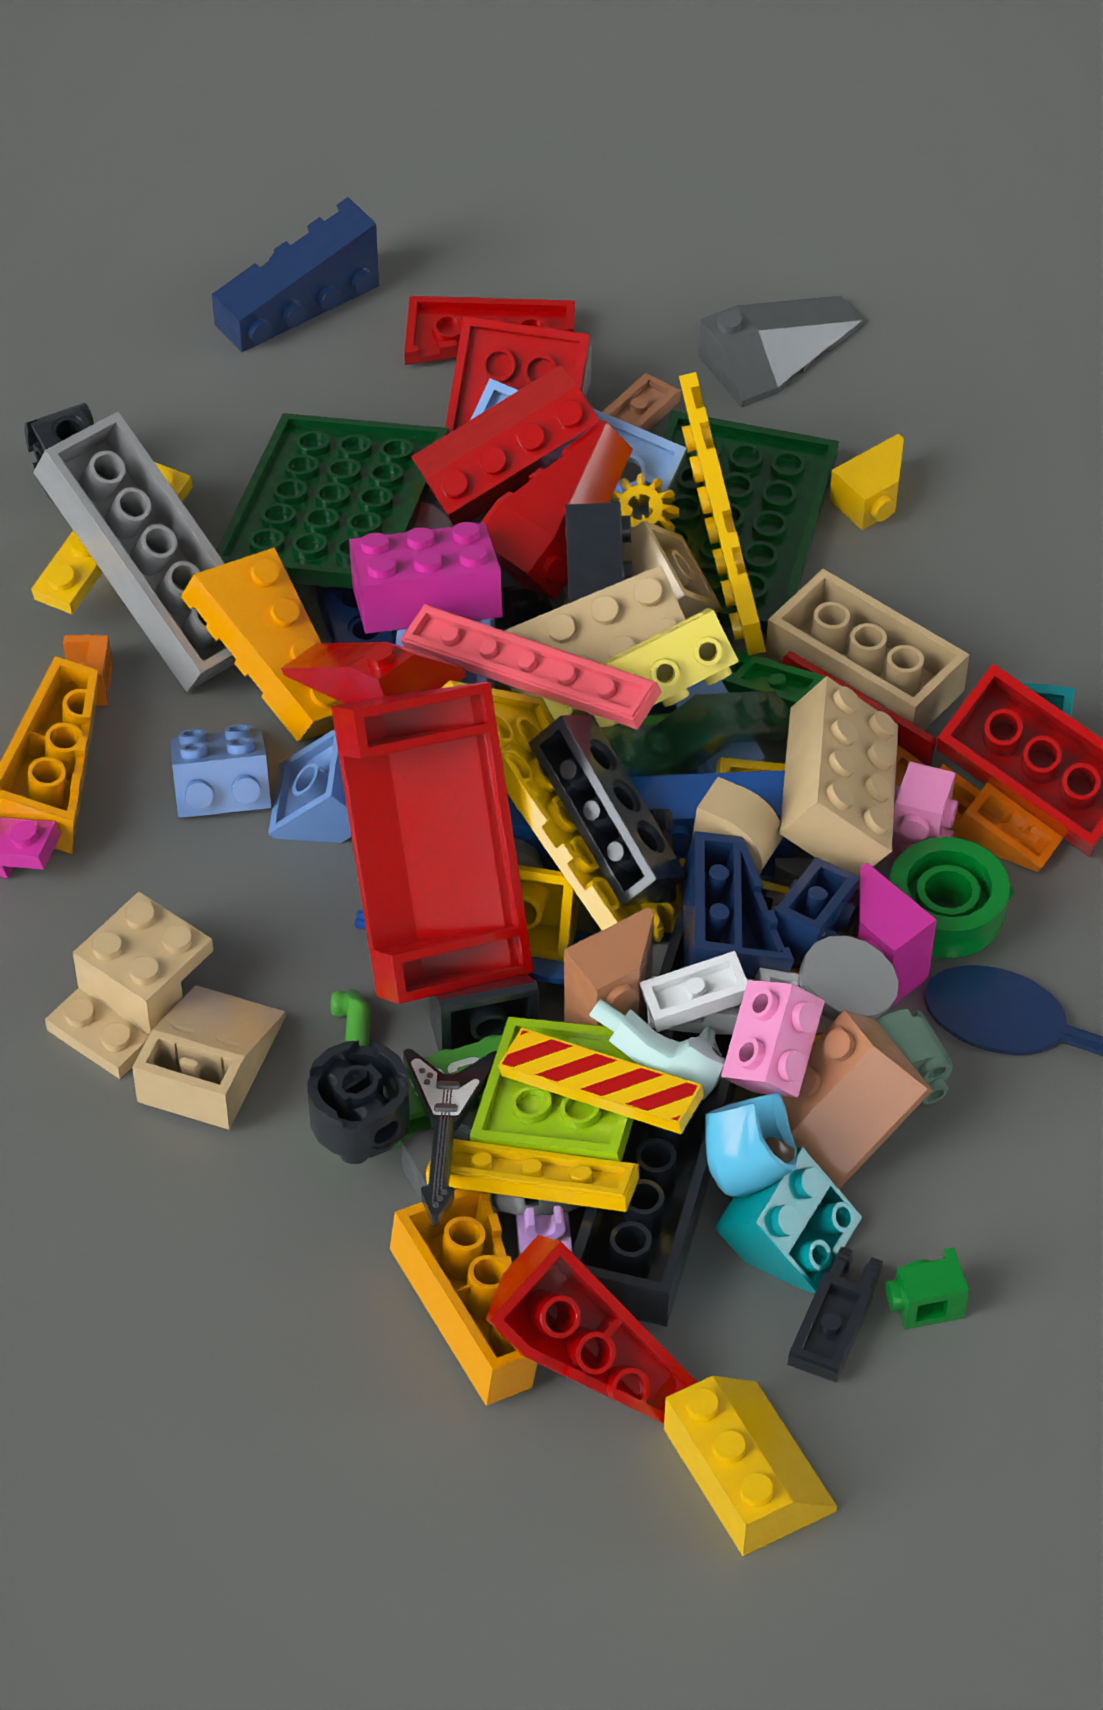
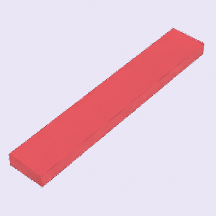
[400,604,662,730]

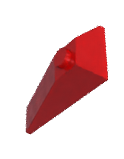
[281,642,467,703]

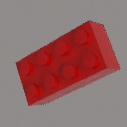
[936,663,1103,857]

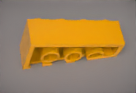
[0,656,98,855]

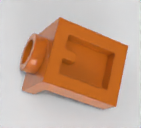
[63,634,114,706]

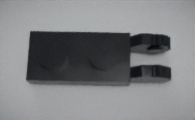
[787,1246,883,1383]

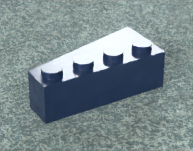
[212,197,379,352]

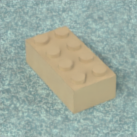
[504,565,685,722]
[765,569,970,730]
[780,676,898,876]

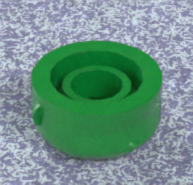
[889,837,1014,959]

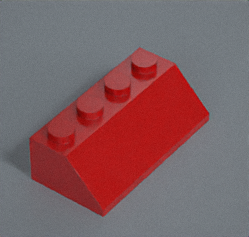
[411,365,600,526]

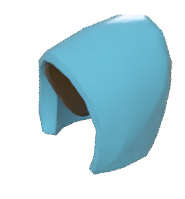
[705,1092,798,1198]

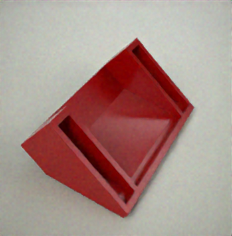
[331,682,534,1004]

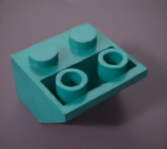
[715,1147,862,1293]

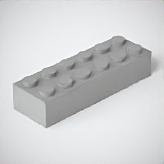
[33,411,236,693]

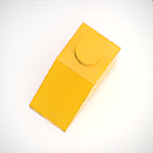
[829,433,904,530]

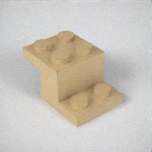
[45,891,213,1079]

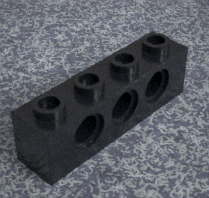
[528,715,687,906]

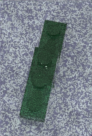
[601,691,789,777]

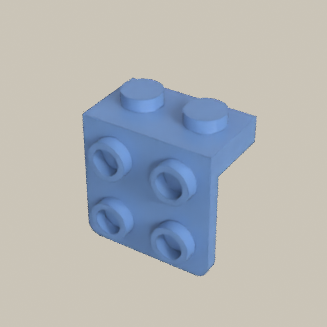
[170,724,271,818]

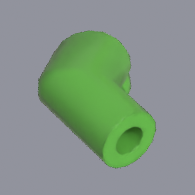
[331,988,371,1047]

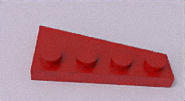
[404,296,575,365]

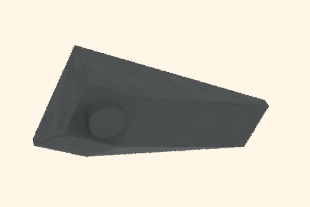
[699,296,863,407]

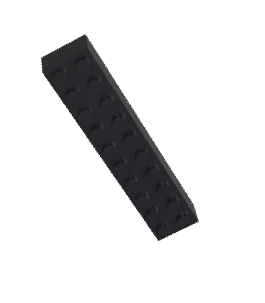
[572,888,785,1327]

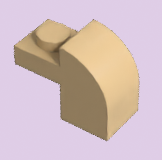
[692,777,783,875]

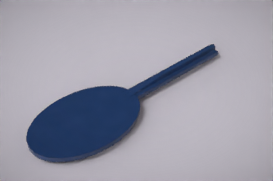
[925,965,1103,1056]

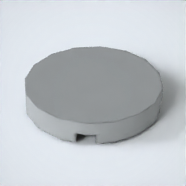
[798,936,899,1021]

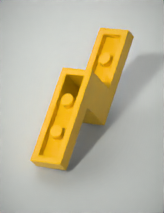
[31,462,193,615]

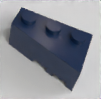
[683,831,794,979]

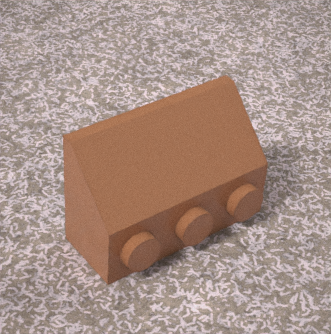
[564,907,654,1026]
[766,1010,933,1189]

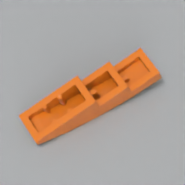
[895,746,1064,872]

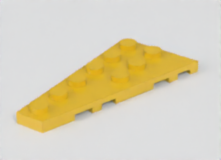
[679,372,766,656]
[442,680,656,940]

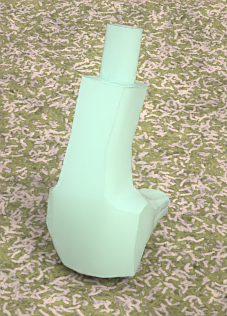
[589,999,725,1100]

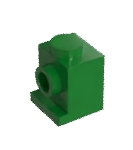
[885,1247,969,1330]

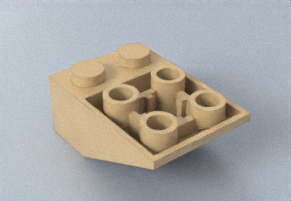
[132,985,286,1130]

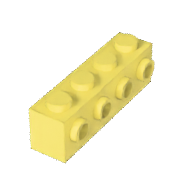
[542,608,739,731]

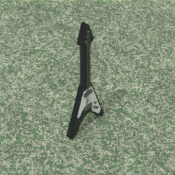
[403,1049,497,1226]

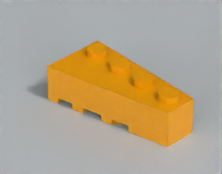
[181,547,345,742]
[390,1189,537,1406]

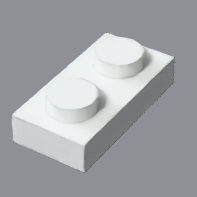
[639,951,748,1032]

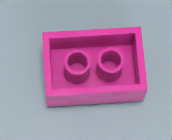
[349,522,503,634]

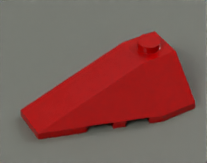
[480,421,633,600]
[486,1235,697,1424]

